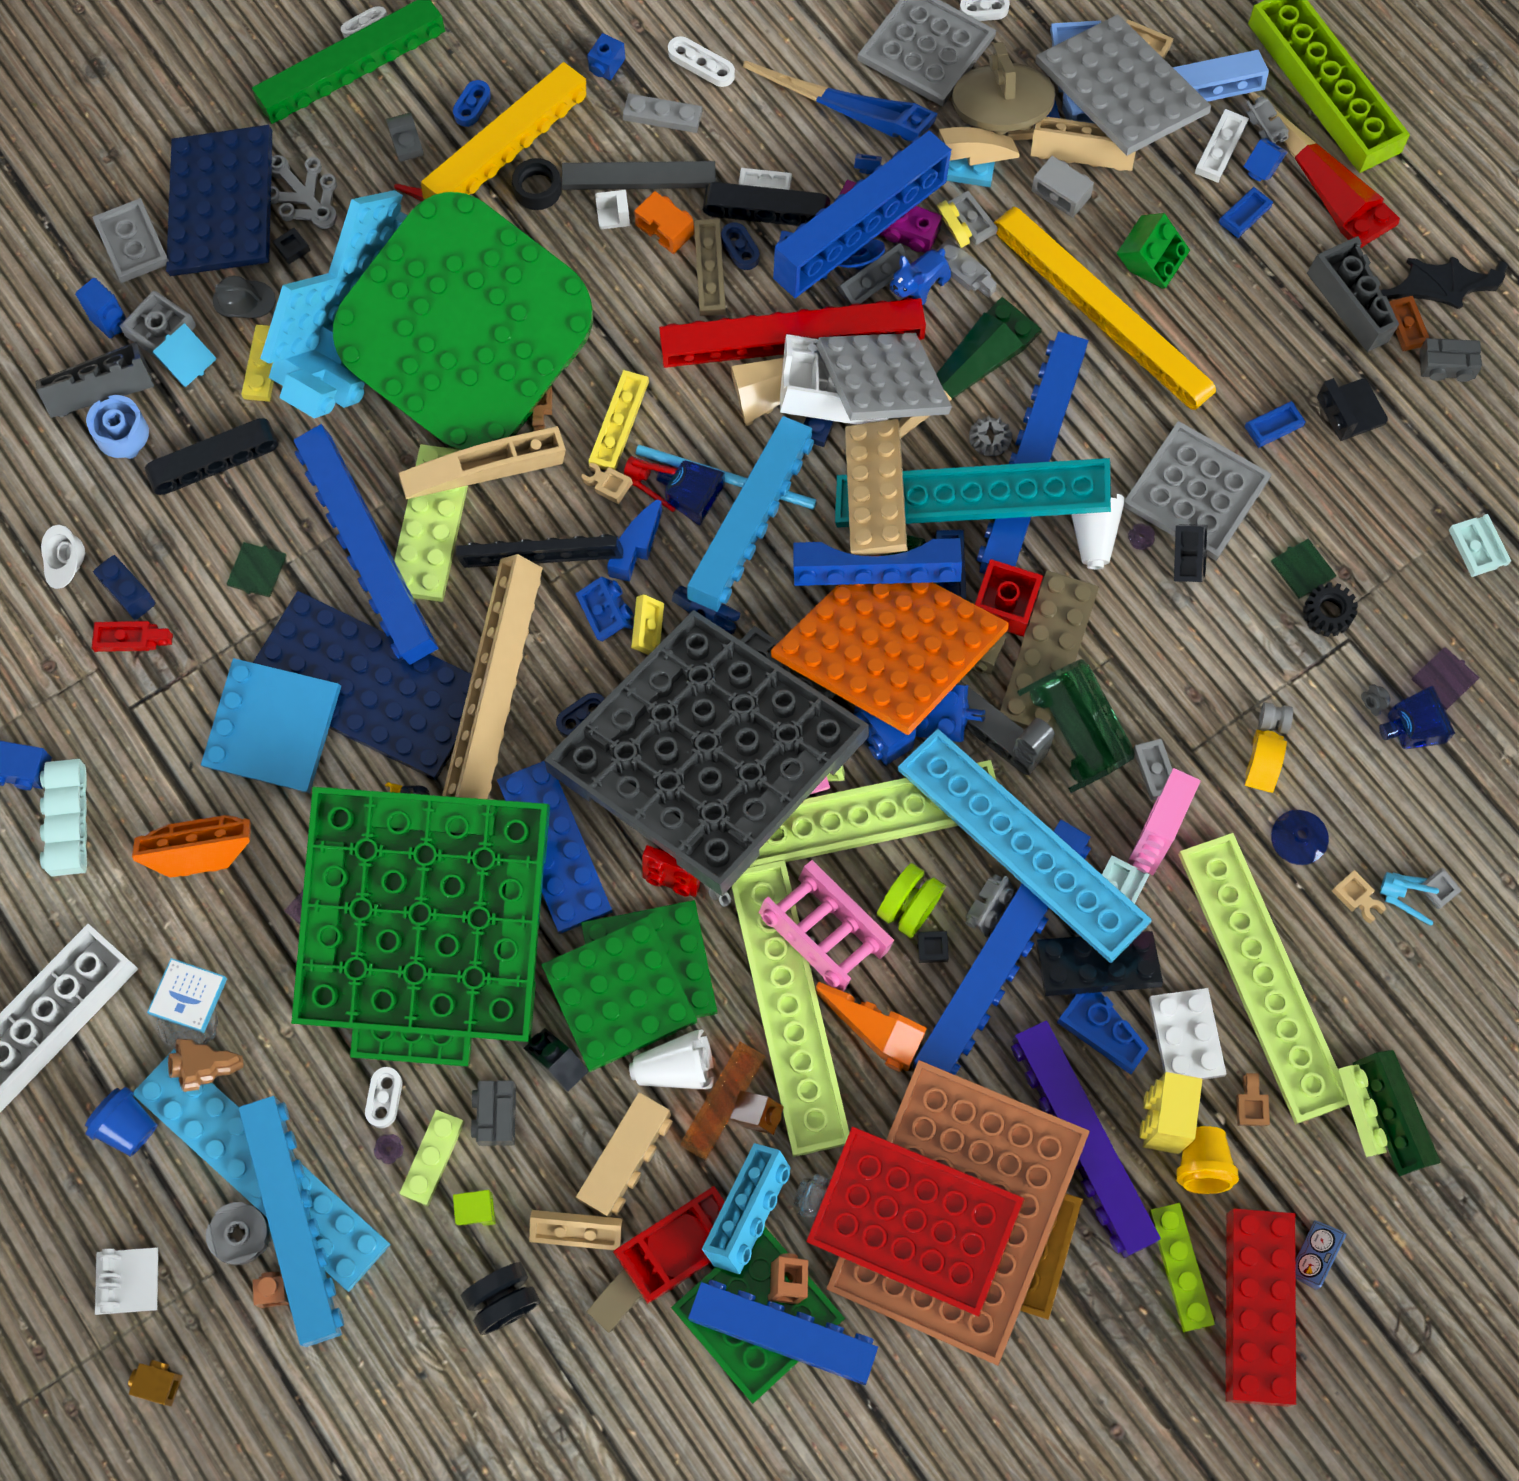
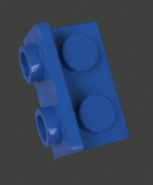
[576,576,634,642]

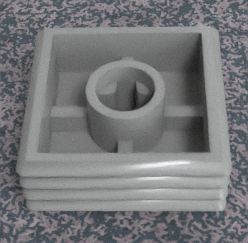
[120,290,196,358]

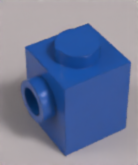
[587,33,626,81]
[1243,138,1287,181]

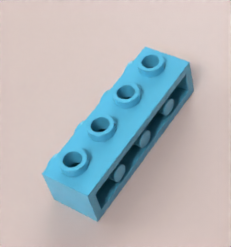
[702,1143,791,1274]

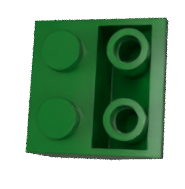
[1116,213,1190,289]

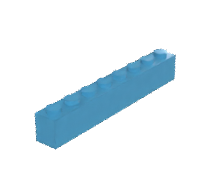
[687,416,814,612]
[238,1096,344,1347]

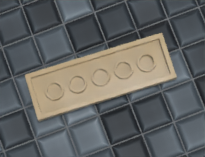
[845,419,908,556]

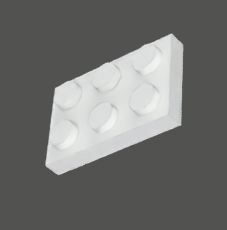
[1149,988,1227,1080]

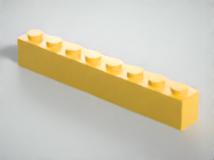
[421,62,586,199]

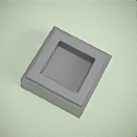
[1422,868,1462,909]

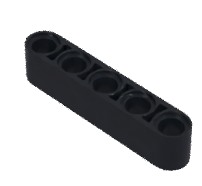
[702,182,831,226]
[145,418,278,495]

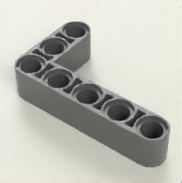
[957,680,1055,775]

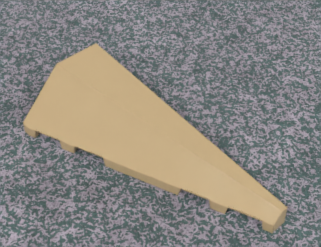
[731,358,783,426]

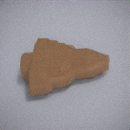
[168,1039,244,1092]

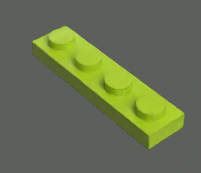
[1149,1203,1215,1333]

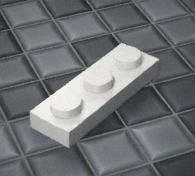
[1195,109,1249,183]

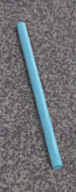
[636,445,817,510]

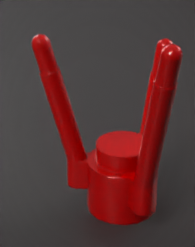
[624,456,681,512]

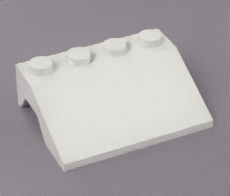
[780,334,888,425]

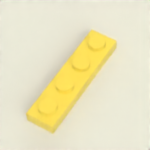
[589,370,649,470]

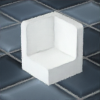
[595,190,630,229]

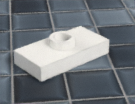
[739,168,792,190]

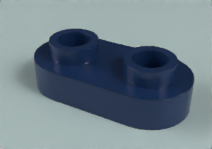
[721,222,760,270]
[556,693,605,738]

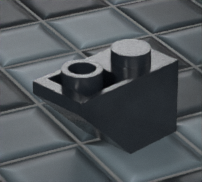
[523,1028,589,1092]

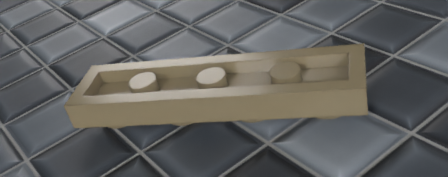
[694,219,726,316]

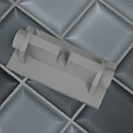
[1246,96,1289,143]
[965,874,1014,937]

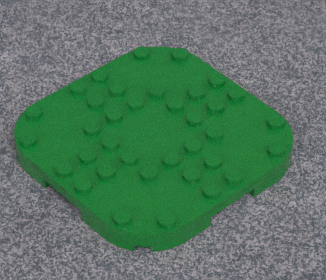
[333,192,593,450]

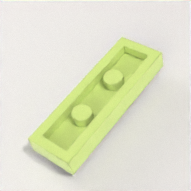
[1338,1065,1387,1157]
[399,1110,465,1207]

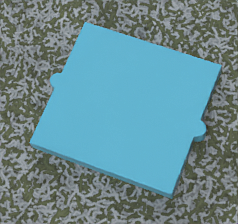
[152,323,217,388]

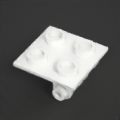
[95,1247,158,1315]

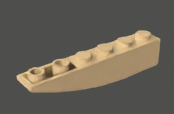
[399,426,566,499]

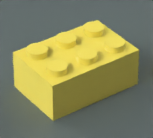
[1139,1072,1202,1154]

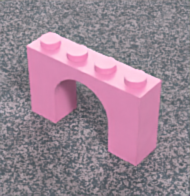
[1127,768,1201,875]

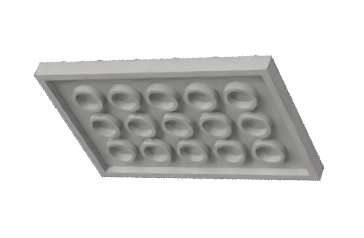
[1035,14,1211,156]

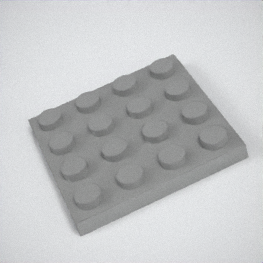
[858,0,996,107]
[816,333,952,421]
[1124,421,1272,561]

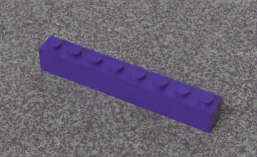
[1011,1020,1161,1258]

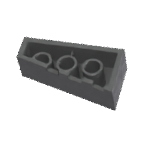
[1307,236,1399,352]
[35,342,154,418]

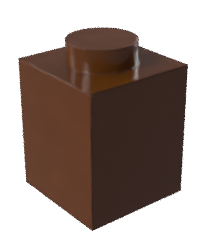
[730,1090,784,1135]

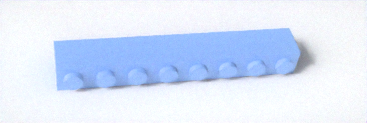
[1062,50,1269,124]

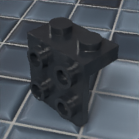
[1317,378,1388,441]

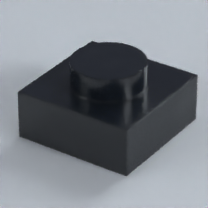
[273,228,311,264]
[917,931,949,963]

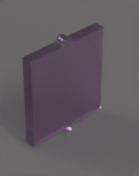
[1411,647,1480,710]

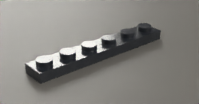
[456,534,623,568]

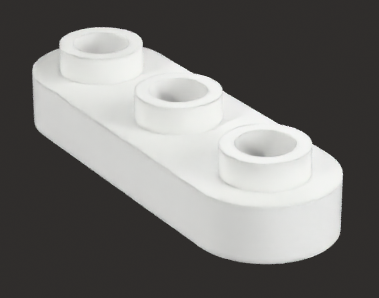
[668,36,735,87]

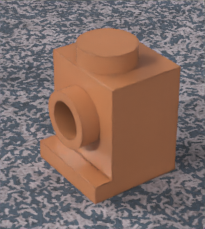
[768,1253,808,1304]
[252,1271,289,1308]

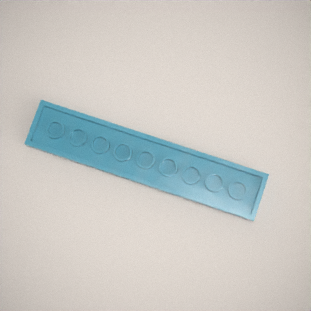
[898,729,1152,963]
[134,1049,391,1292]

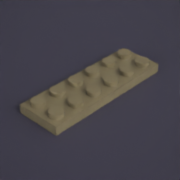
[1000,570,1099,729]

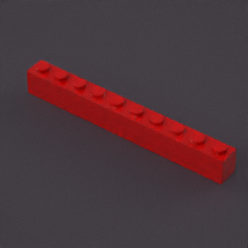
[659,298,926,368]

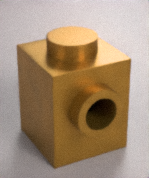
[128,1360,183,1407]

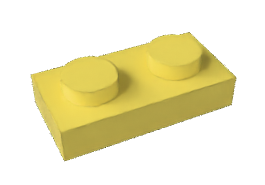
[631,594,664,655]

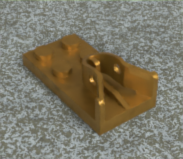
[1020,1194,1083,1320]

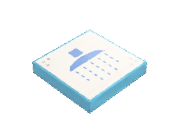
[147,958,227,1033]

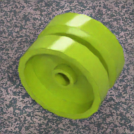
[877,863,946,938]

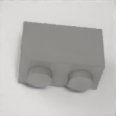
[1031,156,1094,218]

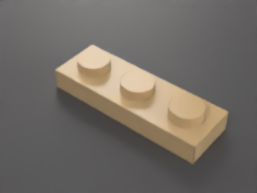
[529,1210,623,1250]

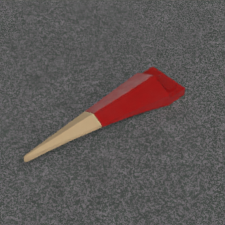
[1249,92,1400,248]

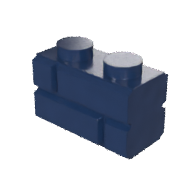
[93,555,156,620]

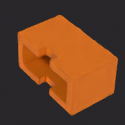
[634,191,694,254]

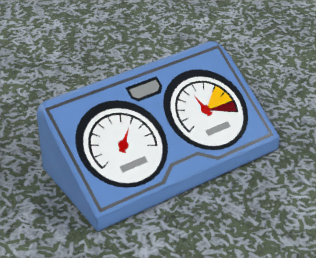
[1295,1220,1347,1290]

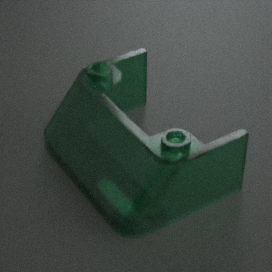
[1017,659,1134,793]

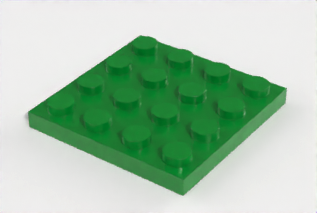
[581,900,718,1018]
[541,916,698,1072]
[671,1227,845,1404]

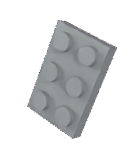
[92,198,168,283]

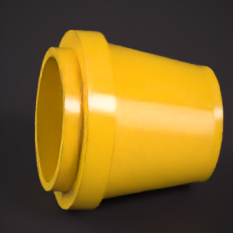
[1176,1126,1239,1194]

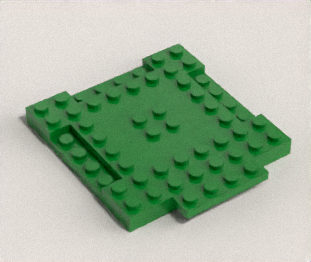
[291,787,550,1067]

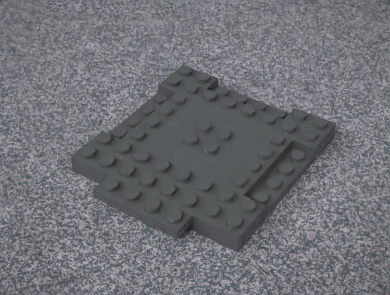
[544,610,869,896]

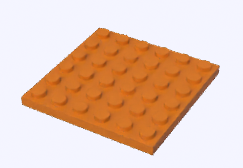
[771,554,1008,735]

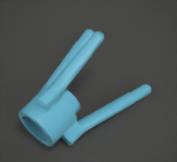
[1380,872,1439,926]

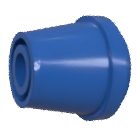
[85,1087,158,1157]

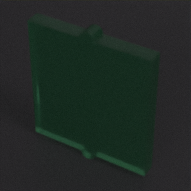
[1271,538,1337,599]
[227,542,287,598]

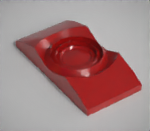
[613,1186,725,1304]

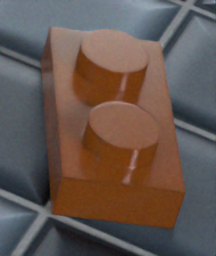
[1389,296,1430,351]

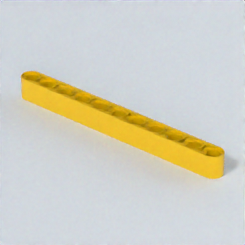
[994,207,1216,410]

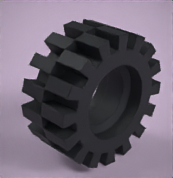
[1303,582,1358,637]

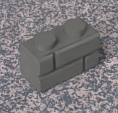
[1419,338,1482,382]
[471,1081,516,1146]

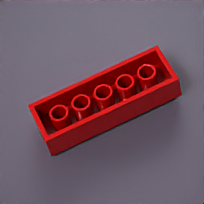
[1226,1209,1296,1407]

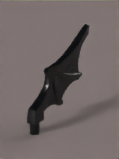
[1380,257,1508,309]

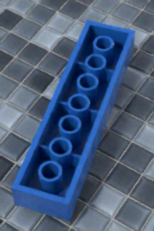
[773,130,952,298]

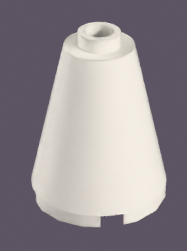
[1071,494,1124,570]
[629,1029,714,1089]

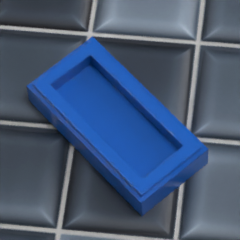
[1219,187,1273,238]
[1245,401,1306,448]

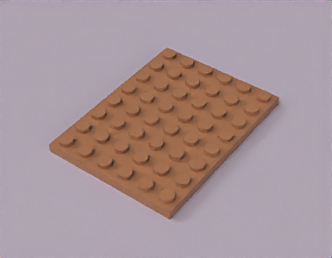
[826,1060,1090,1366]

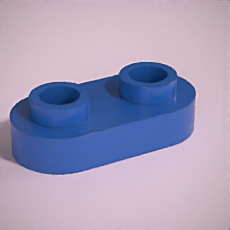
[453,80,491,127]

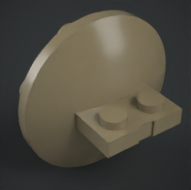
[953,42,1055,135]

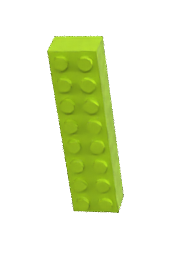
[1248,0,1410,174]

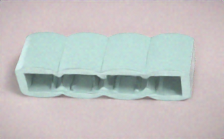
[40,759,87,876]

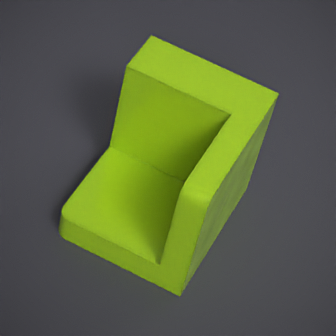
[453,1190,496,1226]

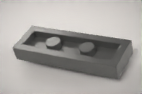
[837,243,912,306]

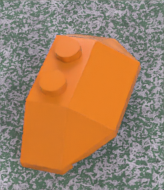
[132,815,251,878]

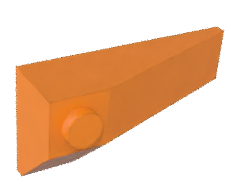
[816,982,927,1072]

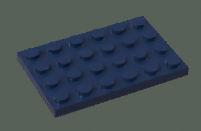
[166,124,273,276]

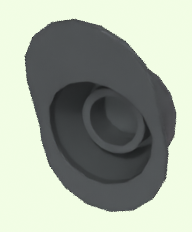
[213,275,276,318]

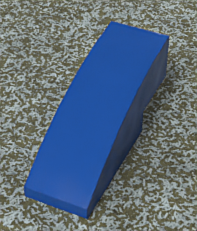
[607,500,662,582]

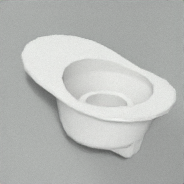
[41,525,85,589]

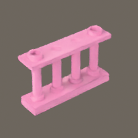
[758,860,894,992]

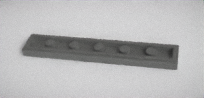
[562,161,716,190]

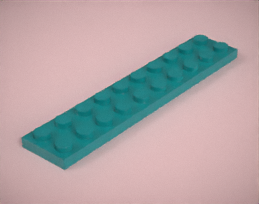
[835,458,1111,528]

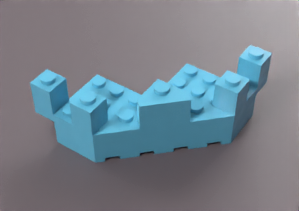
[260,190,407,419]

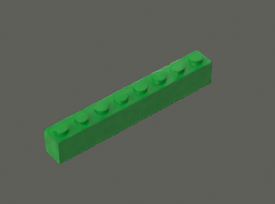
[252,0,445,124]

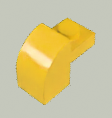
[1245,729,1287,793]

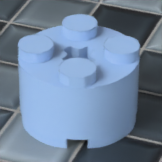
[86,395,149,459]

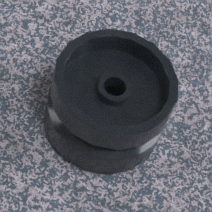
[460,1262,541,1335]

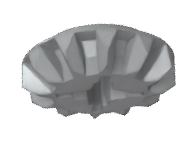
[969,415,1012,456]

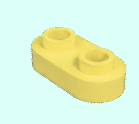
[936,200,972,248]

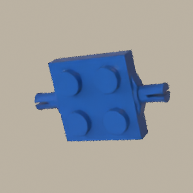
[916,684,985,742]

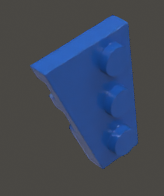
[1057,992,1149,1075]

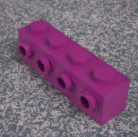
[839,179,942,253]

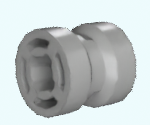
[1258,702,1293,734]

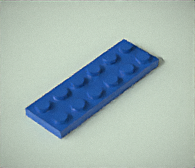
[497,761,613,934]

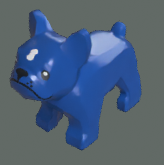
[889,248,951,305]

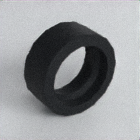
[512,158,562,210]

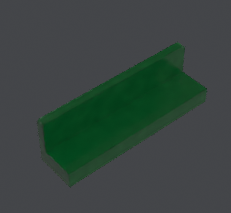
[1353,1050,1440,1176]

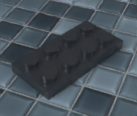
[1036,931,1163,996]

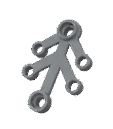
[271,155,337,229]

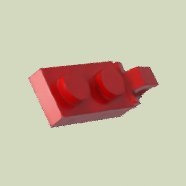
[91,621,173,652]

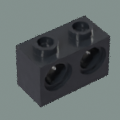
[1174,524,1208,582]

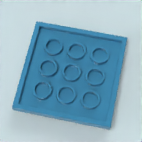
[201,658,341,794]

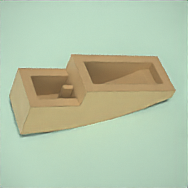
[938,127,1019,166]

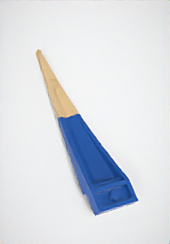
[743,61,938,141]

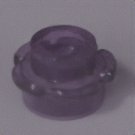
[1128,523,1155,550]
[374,1134,404,1164]

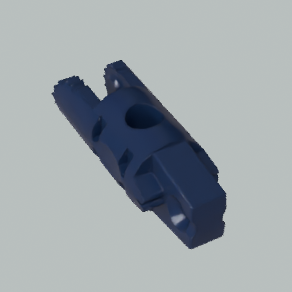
[671,586,741,634]

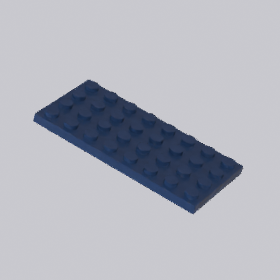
[253,591,472,781]

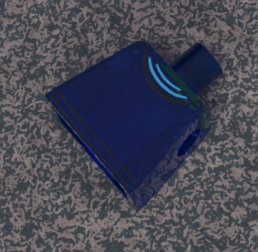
[656,460,725,525]
[1379,686,1455,749]

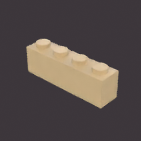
[1030,117,1136,171]
[576,1092,673,1217]

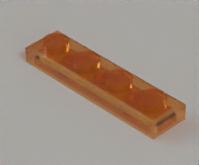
[680,1042,766,1161]

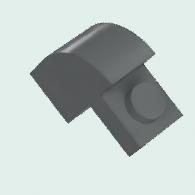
[386,112,424,162]

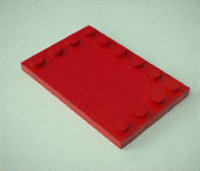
[806,1126,1025,1317]

